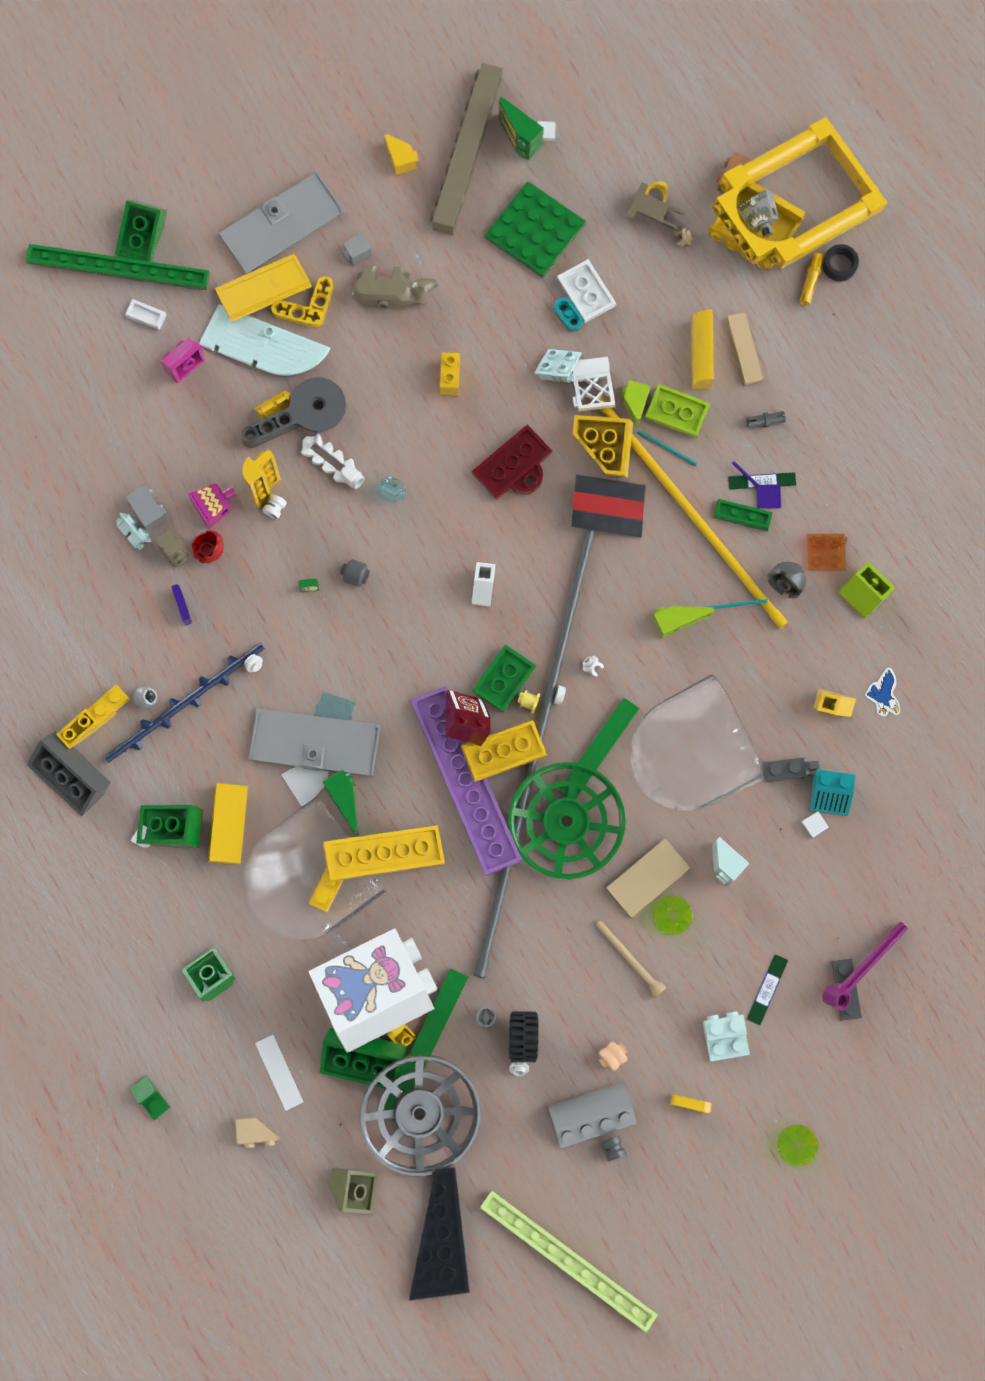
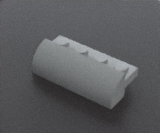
[547,1082,637,1148]

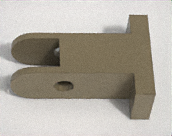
[626,182,685,230]

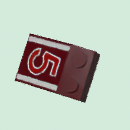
[445,690,491,746]

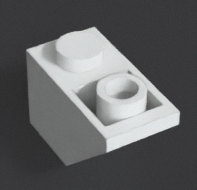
[472,562,496,607]

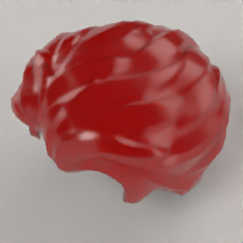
[191,530,224,563]

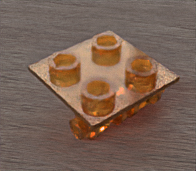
[807,534,847,570]

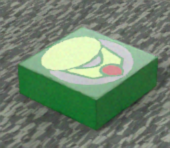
[298,579,319,592]

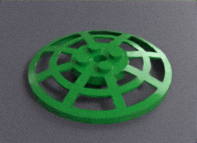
[508,762,626,880]

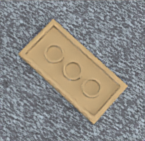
[606,838,690,918]

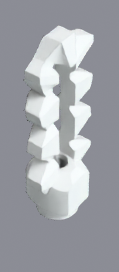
[301,433,365,489]

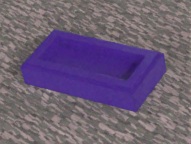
[171,584,192,626]

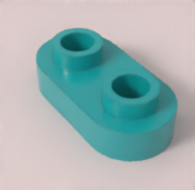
[554,297,583,332]

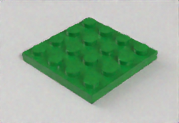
[485,181,586,278]

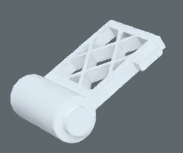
[572,357,615,412]

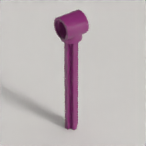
[822,922,908,1011]

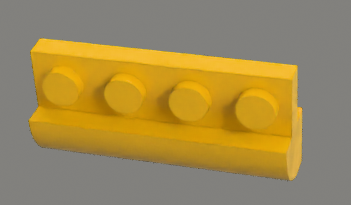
[242,449,281,509]

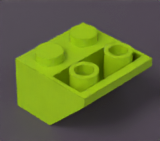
[838,561,895,619]

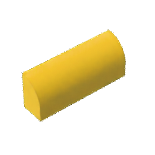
[691,309,714,390]
[207,783,248,865]

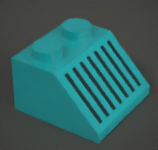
[809,769,855,816]

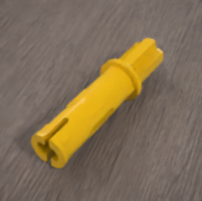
[799,252,824,306]

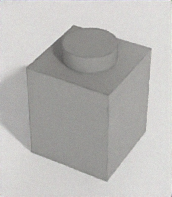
[342,234,372,266]

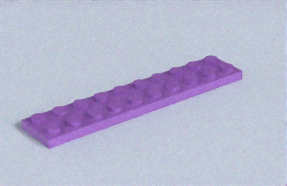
[411,686,522,876]

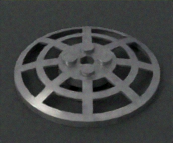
[360,1055,481,1176]

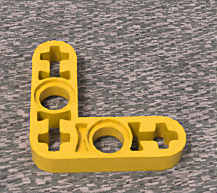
[271,276,334,328]

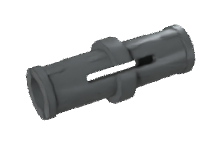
[746,411,786,429]

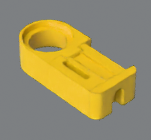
[670,1094,712,1114]

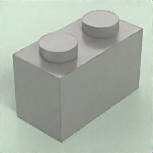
[125,485,167,532]

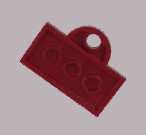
[472,424,552,500]

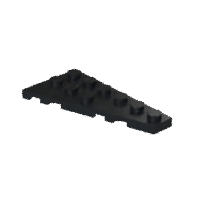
[409,1167,470,1301]

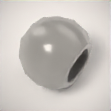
[133,685,158,710]

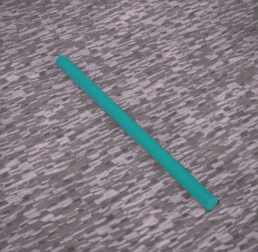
[638,430,697,466]
[706,599,767,609]

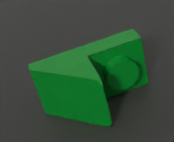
[130,1076,171,1120]

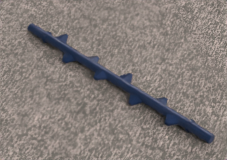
[104,643,265,763]

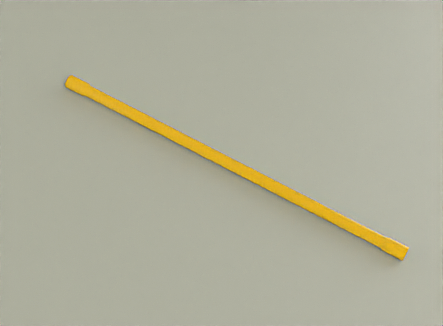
[599,395,788,629]

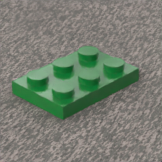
[472,645,536,713]

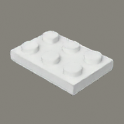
[557,259,616,323]

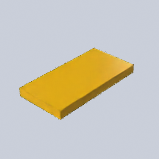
[461,720,547,782]

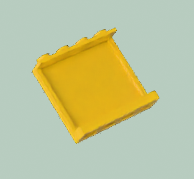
[708,183,806,271]

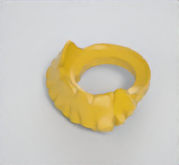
[645,181,668,203]

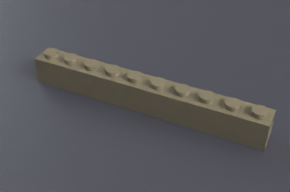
[430,63,503,235]

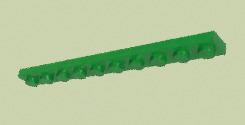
[25,244,210,290]

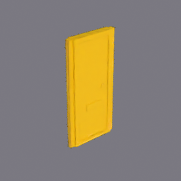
[214,254,312,322]

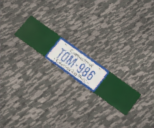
[728,472,796,490]
[747,954,788,1025]

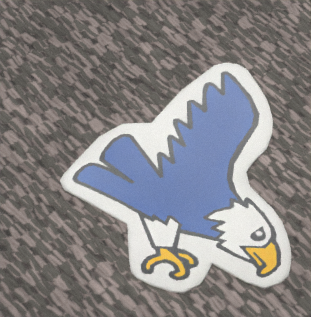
[865,668,900,716]

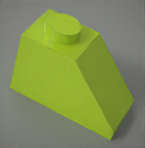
[621,380,651,426]

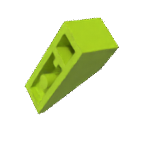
[652,606,715,639]

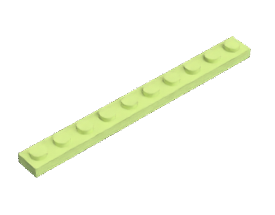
[480,1191,658,1332]

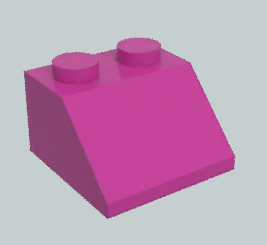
[160,338,205,383]

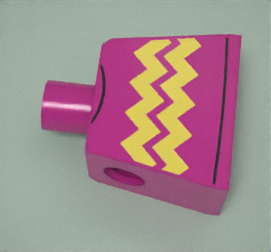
[188,483,237,529]

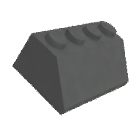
[27,731,111,816]

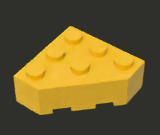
[572,415,633,478]

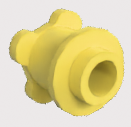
[517,690,541,714]

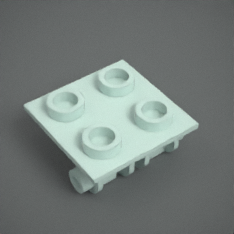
[534,349,582,383]

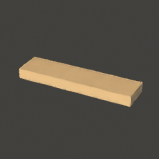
[727,312,763,385]

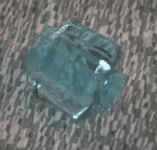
[377,476,406,503]

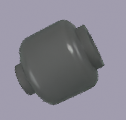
[340,559,370,587]

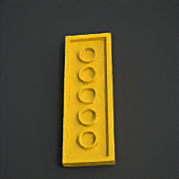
[323,825,445,882]

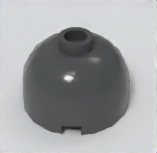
[767,562,806,598]

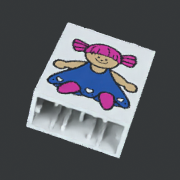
[309,928,438,1053]

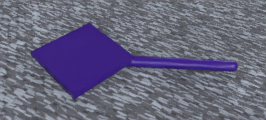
[732,461,781,508]

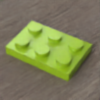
[645,384,711,438]

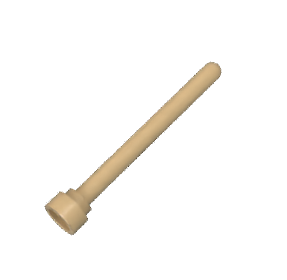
[596,921,667,998]

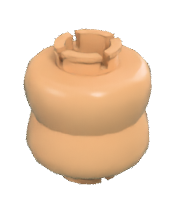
[598,1042,628,1071]

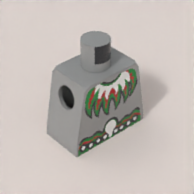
[736,190,779,238]

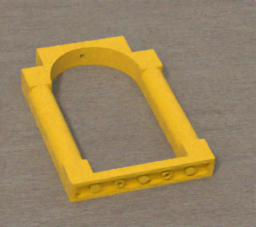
[712,117,888,270]

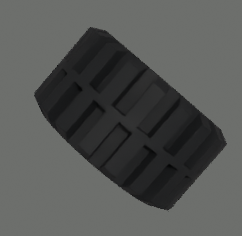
[509,1011,539,1062]

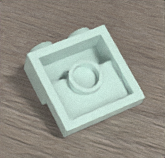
[702,1011,750,1062]

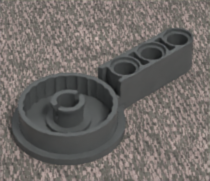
[242,377,346,448]

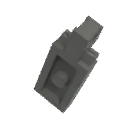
[764,758,819,782]

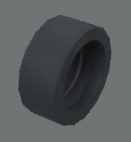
[822,244,859,282]

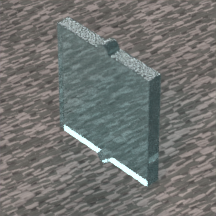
[314,692,355,720]

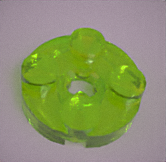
[653,896,693,936]
[777,1125,819,1166]

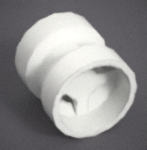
[262,494,287,520]

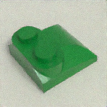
[182,947,235,1002]

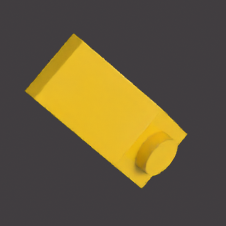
[384,134,419,175]

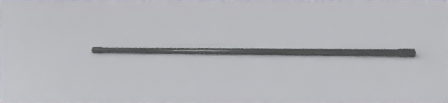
[474,529,595,978]

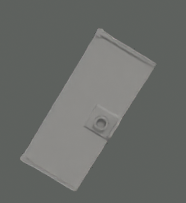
[219,171,346,274]
[249,708,382,777]

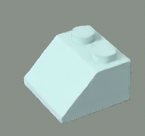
[712,837,749,885]

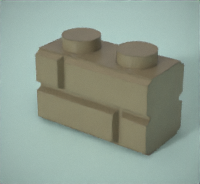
[156,530,189,567]

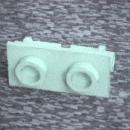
[116,513,152,550]

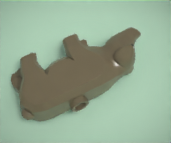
[351,265,439,309]

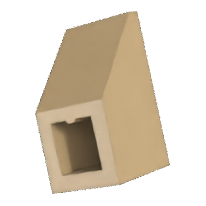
[236,1118,280,1148]

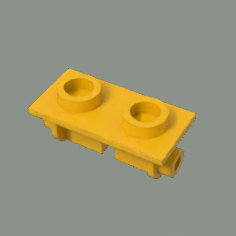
[254,390,291,420]

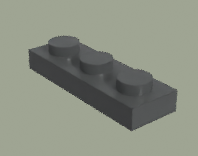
[831,959,862,1021]

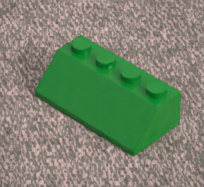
[320,1028,407,1089]

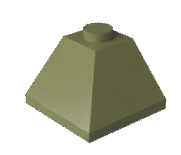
[329,1167,378,1214]

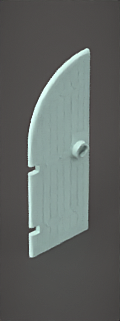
[199,304,331,376]

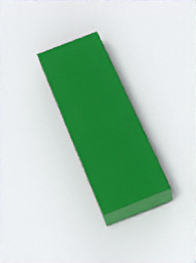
[713,499,773,532]

